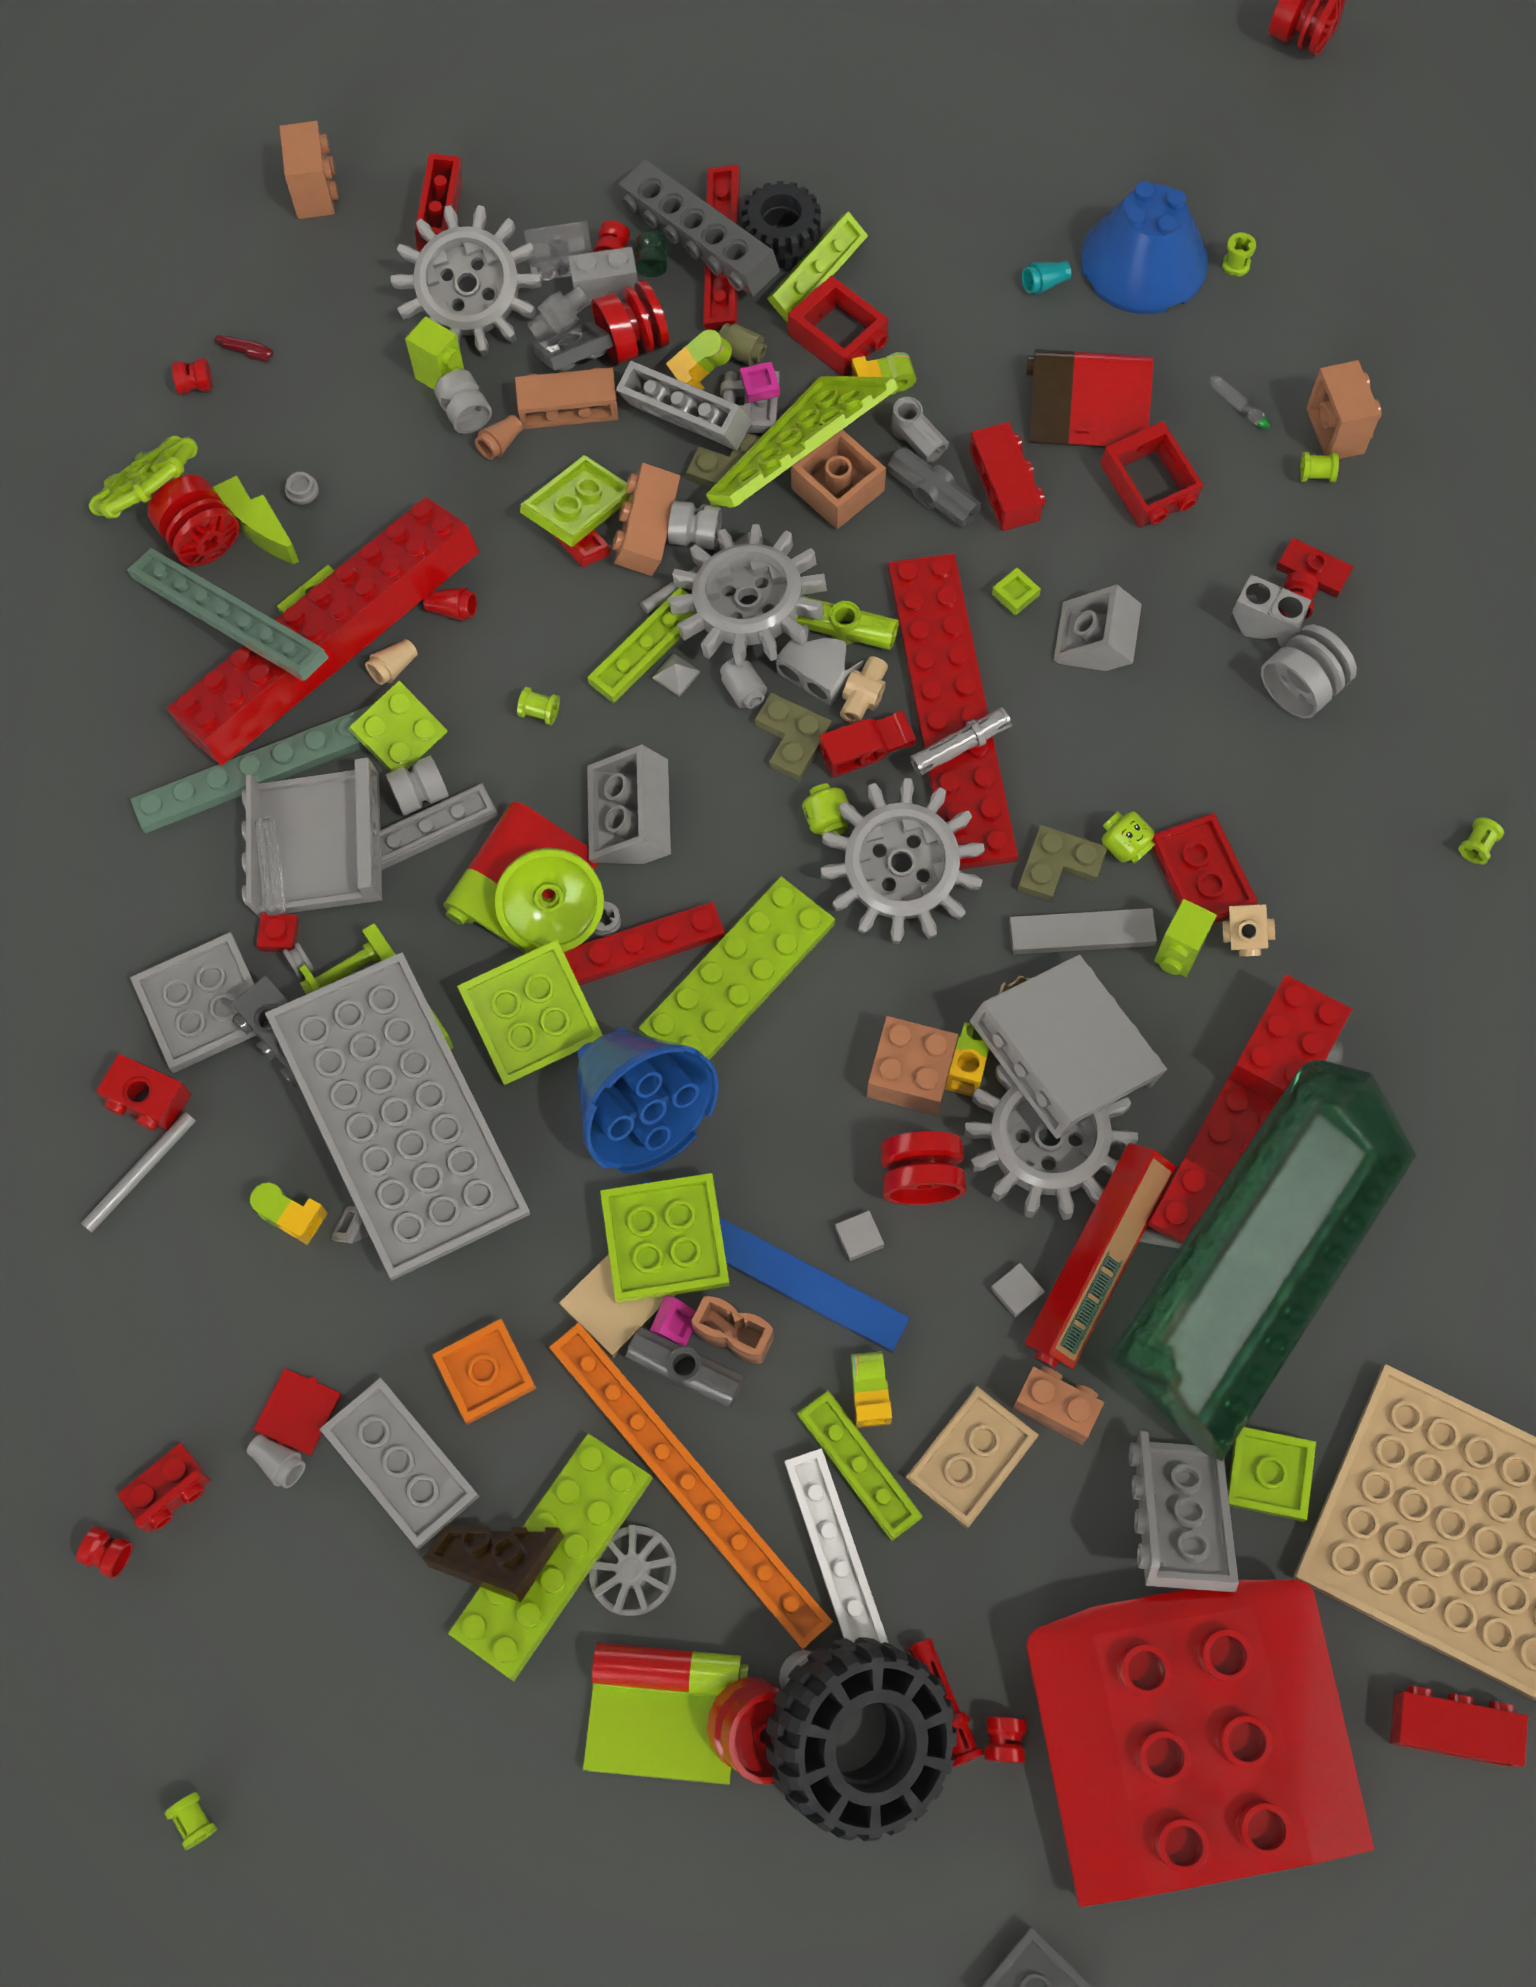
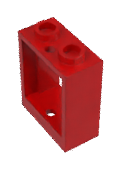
[788,275,889,376]
[1100,421,1203,528]

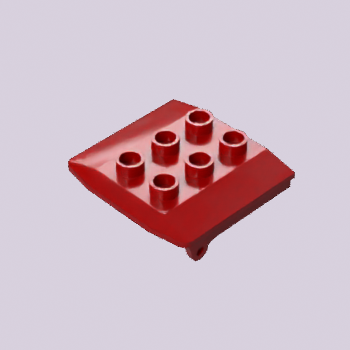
[1026,1580,1375,1907]

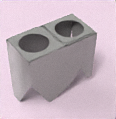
[1230,574,1311,648]
[776,625,863,706]

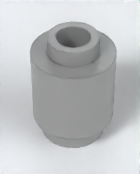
[720,658,767,709]

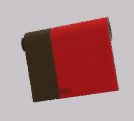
[1026,349,1153,448]

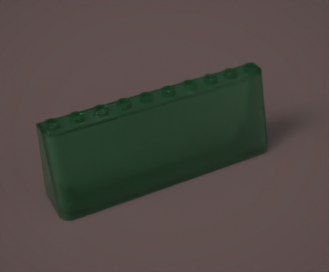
[1112,1060,1416,1461]

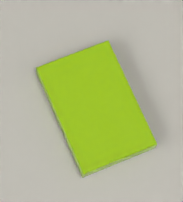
[520,455,630,547]

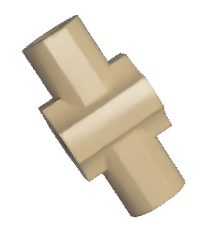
[840,656,888,724]

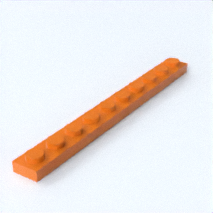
[549,1322,833,1650]

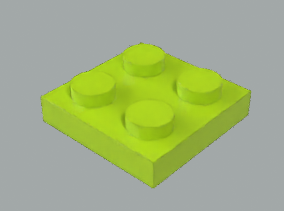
[348,681,448,772]
[1227,1426,1316,1522]

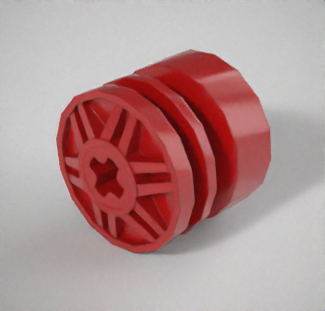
[1268,0,1346,56]
[591,279,669,366]
[147,474,240,566]

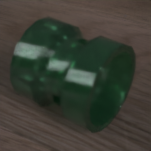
[636,231,667,277]

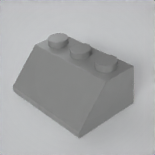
[587,744,671,864]

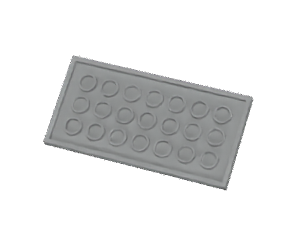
[265,952,530,1281]

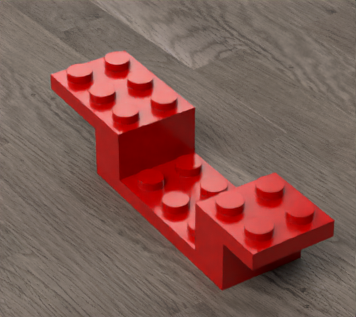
[1148,974,1353,1263]

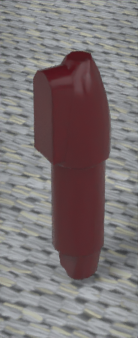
[214,335,273,363]

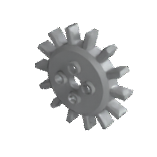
[391,205,542,357]
[668,524,827,666]
[820,778,985,944]
[964,1064,1138,1220]

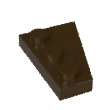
[423,1526,564,1603]

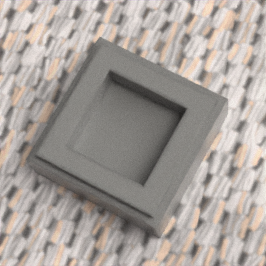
[835,1211,884,1262]
[991,1263,1045,1318]

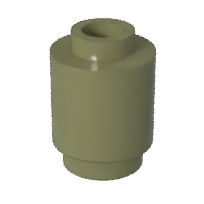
[719,323,767,366]

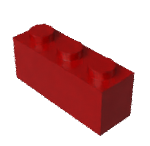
[415,153,463,252]
[969,422,1045,531]
[1390,1686,1528,1768]

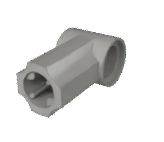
[890,397,949,463]

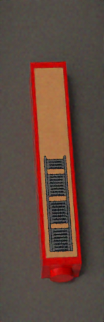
[1024,1143,1177,1370]

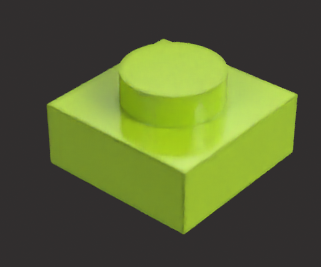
[992,568,1041,616]

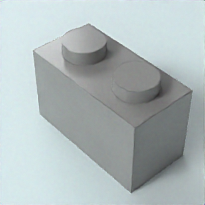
[568,247,638,307]

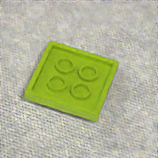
[457,940,603,1086]
[600,1173,730,1304]

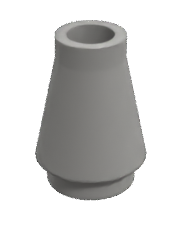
[247,1435,306,1488]

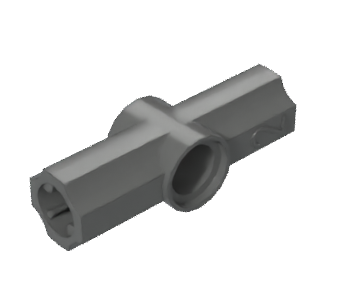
[887,447,982,528]
[625,1327,744,1408]

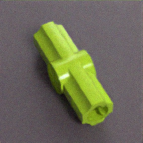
[795,596,899,650]

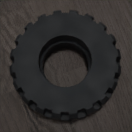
[766,1637,957,1841]

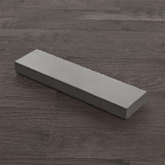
[380,783,498,871]
[1009,908,1157,955]

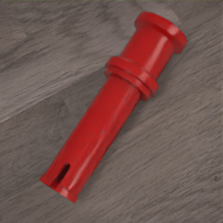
[908,1638,985,1768]

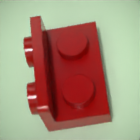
[117,1443,211,1532]

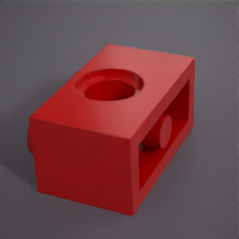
[96,1054,192,1131]

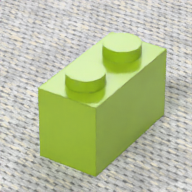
[405,316,465,390]
[1154,899,1217,977]

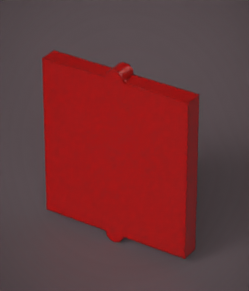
[253,1368,342,1456]

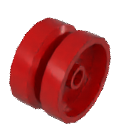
[880,1131,966,1205]
[706,1678,782,1784]

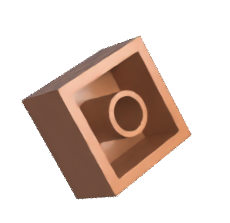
[280,121,339,219]
[1306,360,1382,459]
[791,429,886,530]
[867,1016,958,1116]

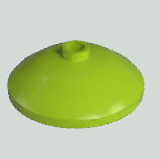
[495,848,604,952]

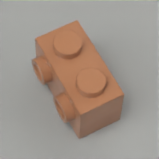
[1013,1366,1105,1445]

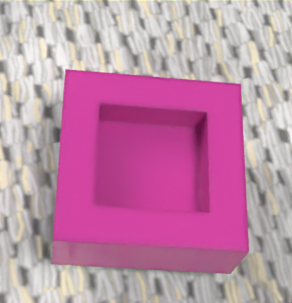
[740,361,780,403]
[650,1296,696,1347]

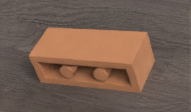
[515,367,619,429]
[612,463,680,576]

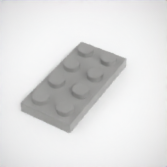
[319,1377,480,1550]

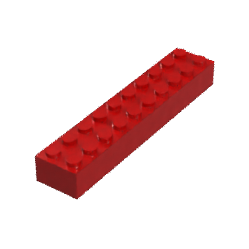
[167,497,480,767]

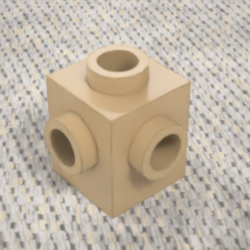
[1223,904,1275,957]

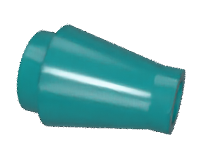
[1021,261,1072,295]

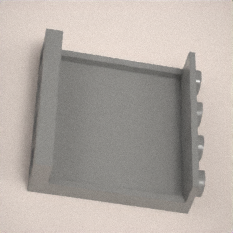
[241,758,382,917]
[970,954,1167,1139]

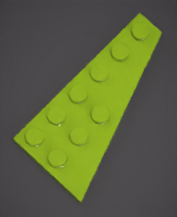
[706,376,898,508]

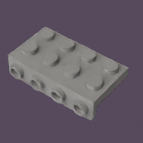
[1129,1430,1239,1592]

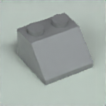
[1054,584,1142,671]

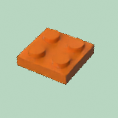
[432,1319,537,1425]

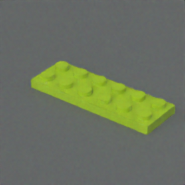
[638,876,835,1060]
[448,1433,653,1681]

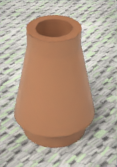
[475,415,523,460]

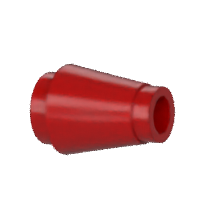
[424,587,477,621]

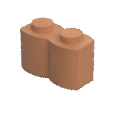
[692,1296,774,1364]

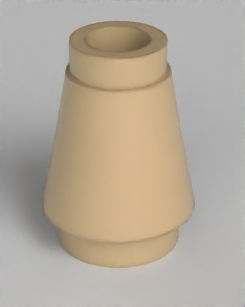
[365,639,418,685]

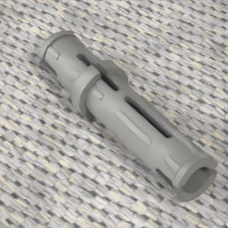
[910,707,1012,776]

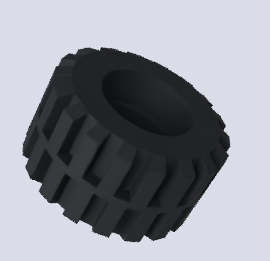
[741,181,821,271]

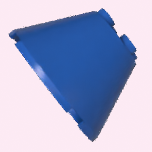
[1081,181,1209,314]
[577,1027,719,1174]

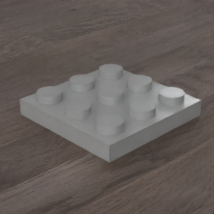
[130,932,271,1074]

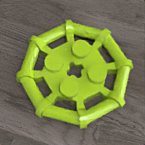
[89,436,198,519]

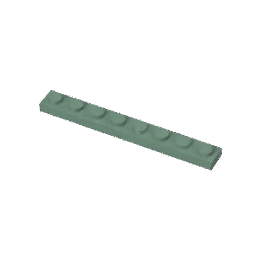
[127,548,328,681]
[130,704,373,833]

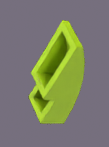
[213,475,299,565]

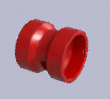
[593,220,630,252]
[172,358,213,395]
[1279,572,1319,619]
[76,1525,133,1579]
[984,1717,1027,1763]

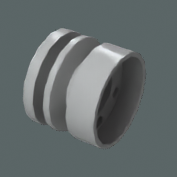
[1261,624,1357,719]

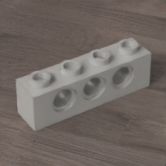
[616,361,752,451]

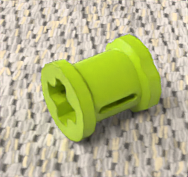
[1222,232,1256,277]
[1299,452,1339,482]
[517,686,560,725]
[1458,817,1504,865]
[164,1792,217,1850]

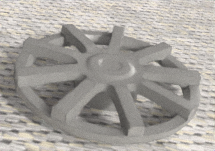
[589,1525,677,1616]

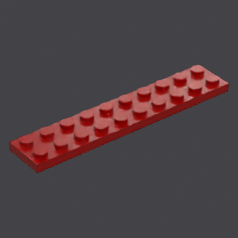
[888,553,1018,870]

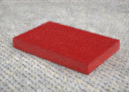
[1151,813,1259,924]

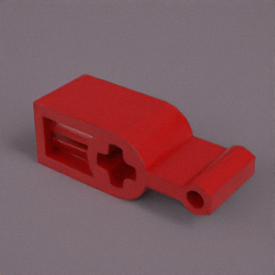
[819,711,916,778]

